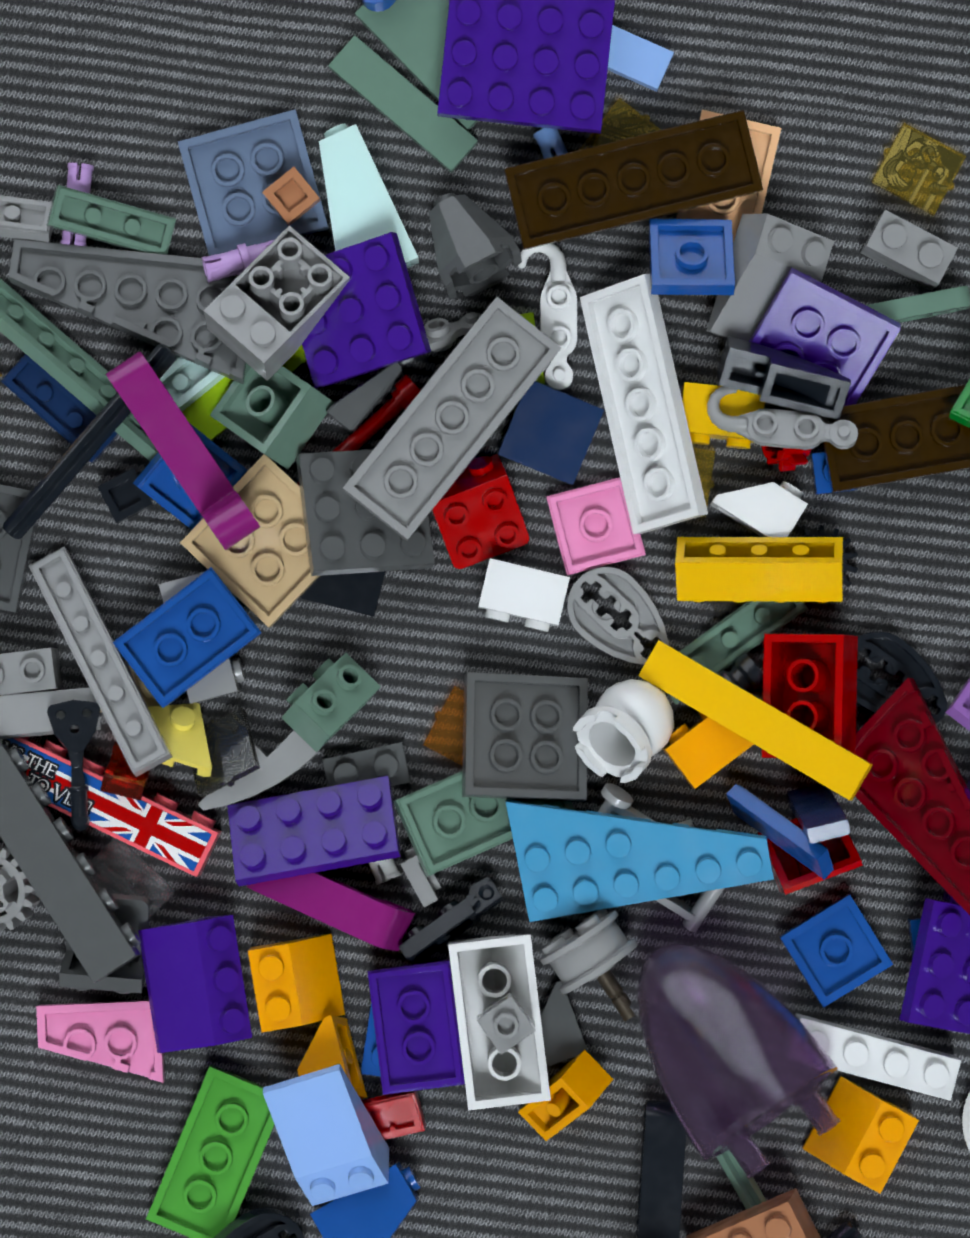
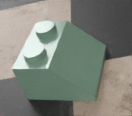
[210,363,335,469]

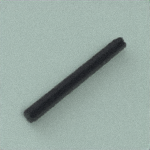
[3,344,176,539]

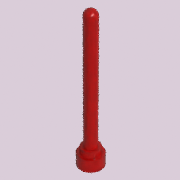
[297,374,420,486]

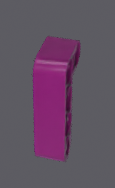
[246,872,415,951]

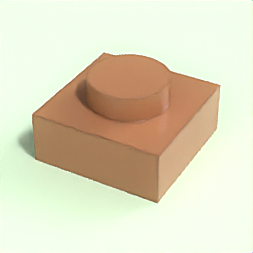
[262,167,321,226]

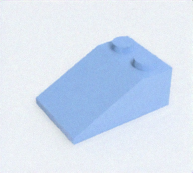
[263,1064,389,1206]

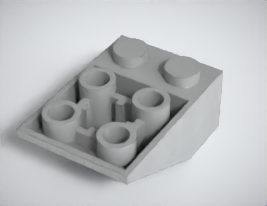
[203,225,350,381]

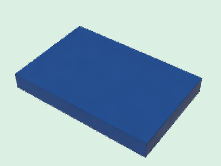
[112,567,262,708]

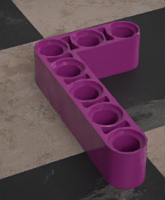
[105,351,260,551]

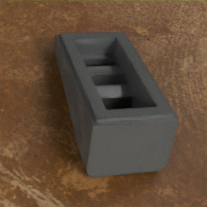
[326,363,402,433]

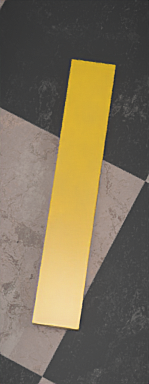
[638,640,873,801]

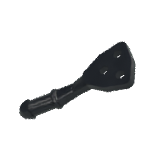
[47,700,100,831]

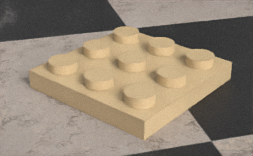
[180,454,319,628]

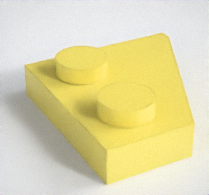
[148,703,212,777]

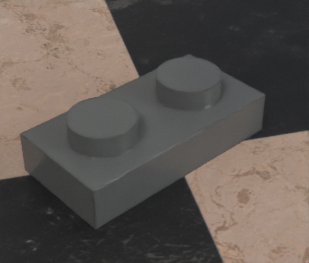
[322,742,411,787]

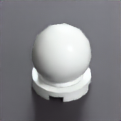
[573,679,674,783]

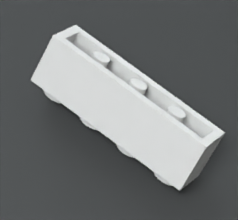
[785,1013,961,1101]

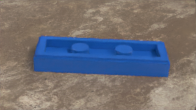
[726,784,834,880]

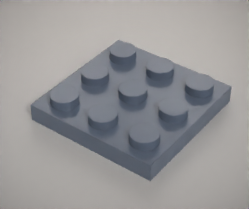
[178,109,329,256]

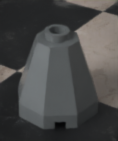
[429,193,522,299]

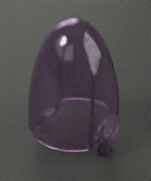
[637,944,841,1179]

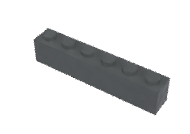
[0,744,141,983]

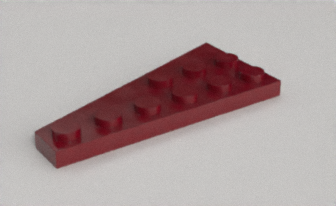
[855,677,970,915]

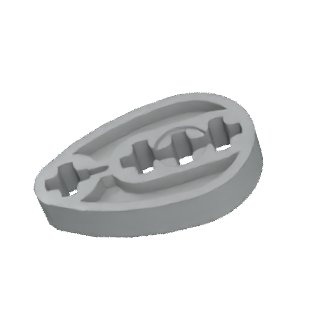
[567,567,669,665]

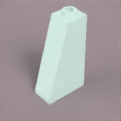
[319,123,419,268]

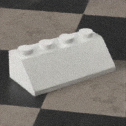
[448,934,551,1111]

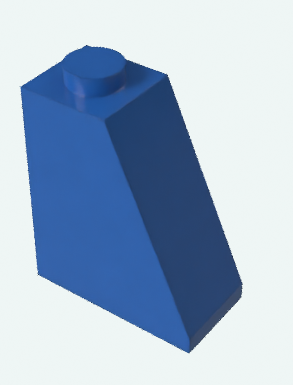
[310,1162,421,1238]

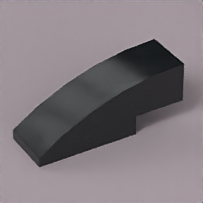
[716,336,851,420]

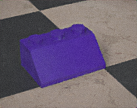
[138,915,252,1053]

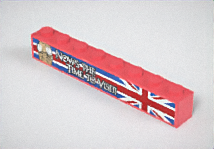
[0,737,222,877]

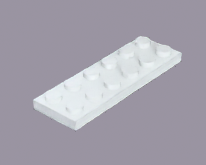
[580,274,708,534]

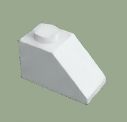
[710,481,808,537]

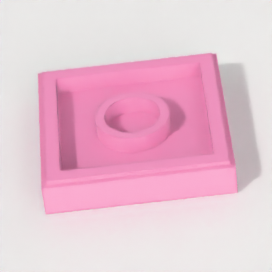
[546,477,646,576]

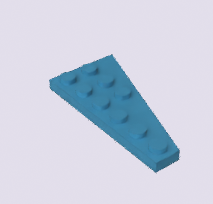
[506,799,774,922]

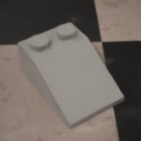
[706,213,834,341]

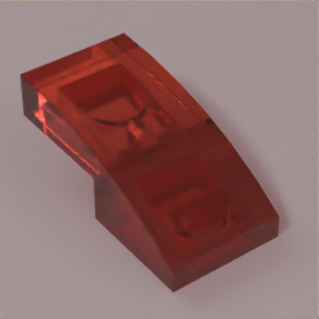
[100,740,152,801]

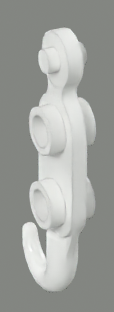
[518,243,577,390]

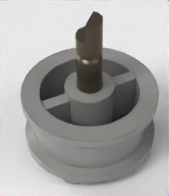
[539,909,638,1021]

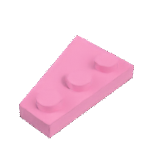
[36,1000,165,1083]

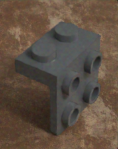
[59,894,150,994]

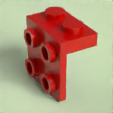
[432,454,529,569]

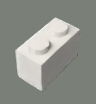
[478,558,570,632]

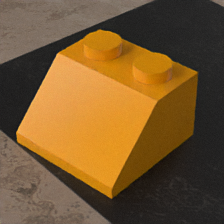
[248,933,345,1033]
[802,1076,919,1194]

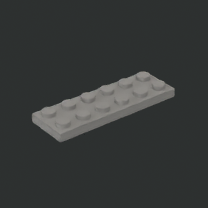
[342,297,561,541]

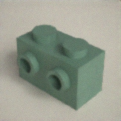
[282,653,381,752]

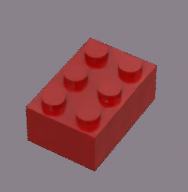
[762,634,858,758]

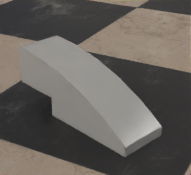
[198,730,322,810]

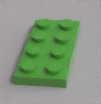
[146,1065,275,1238]

